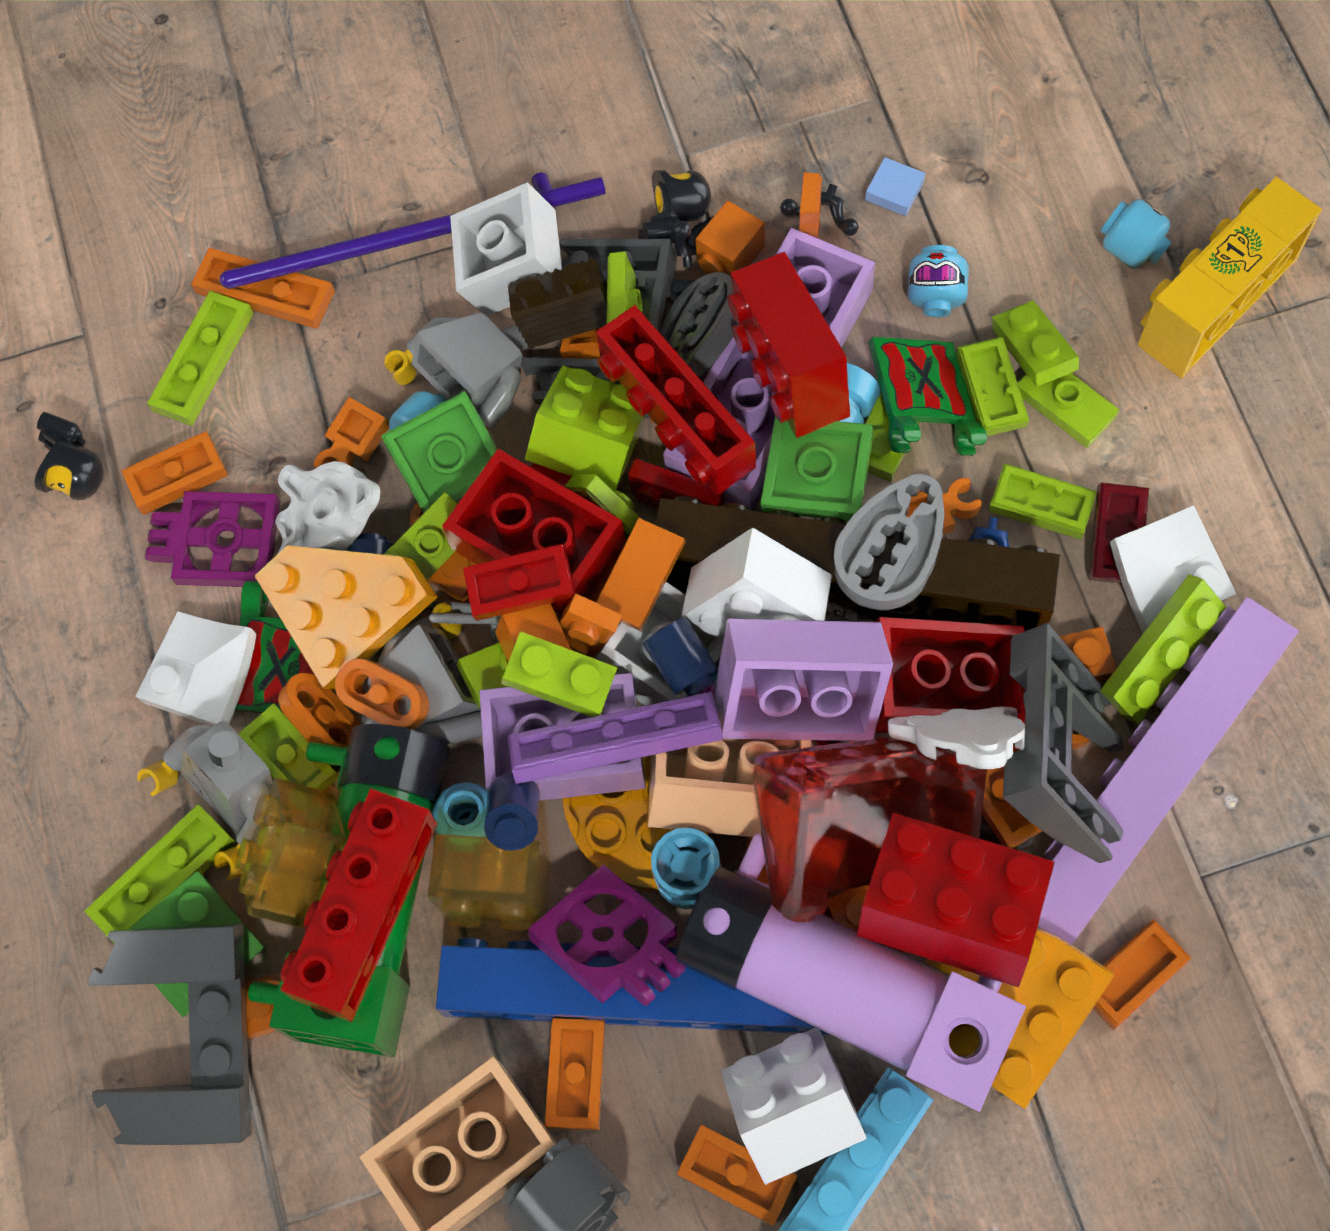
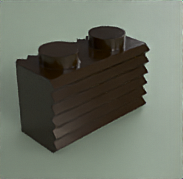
[508,258,607,349]

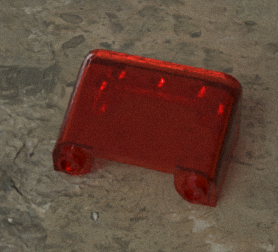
[753,737,987,922]

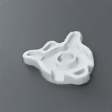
[275,461,380,554]
[888,707,1025,769]

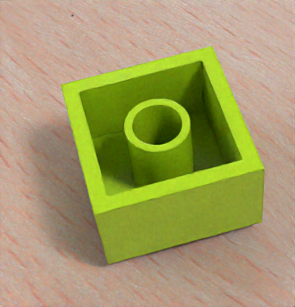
[525,365,646,490]

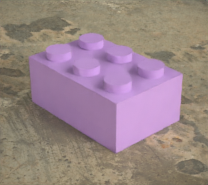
[713,619,893,741]
[479,673,646,801]

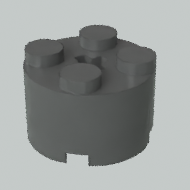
[502,1138,631,1231]

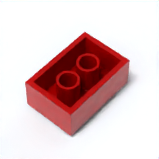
[727,251,850,438]
[442,449,626,614]
[875,617,1026,733]
[857,813,1055,988]

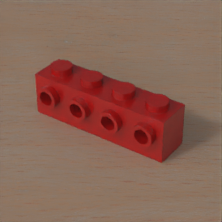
[596,305,756,496]
[280,788,438,1022]

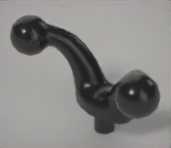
[780,184,859,236]
[673,216,714,267]

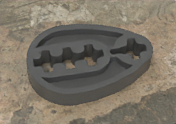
[660,272,738,379]

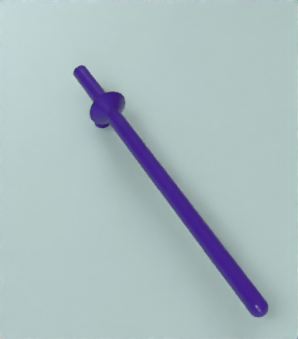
[220,172,606,289]

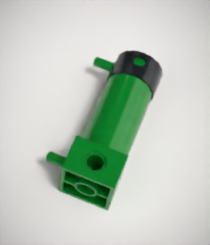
[248,724,450,1058]

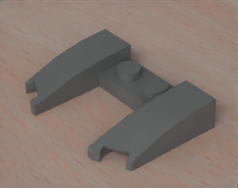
[521,239,677,418]
[1003,623,1123,863]
[89,923,251,1145]

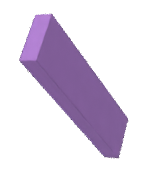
[507,692,723,784]

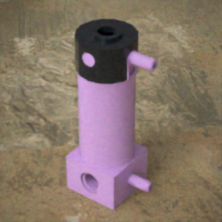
[676,833,1026,1112]

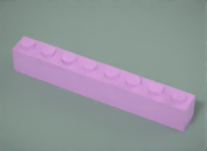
[1038,597,1299,945]

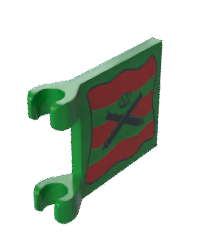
[868,337,987,456]
[235,581,315,714]

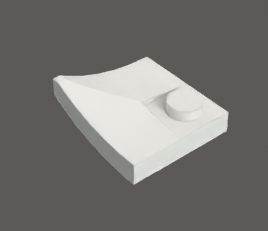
[1110,505,1236,633]
[135,611,256,727]

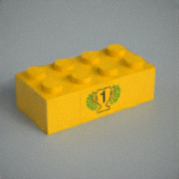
[1137,176,1322,379]

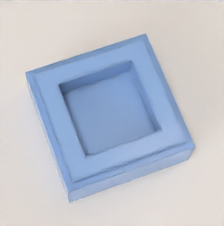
[865,157,925,216]

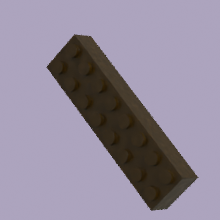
[656,496,1060,632]

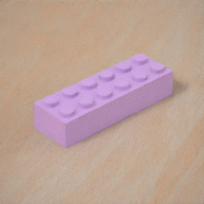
[663,228,875,511]

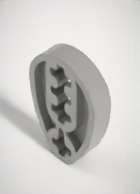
[833,474,944,610]

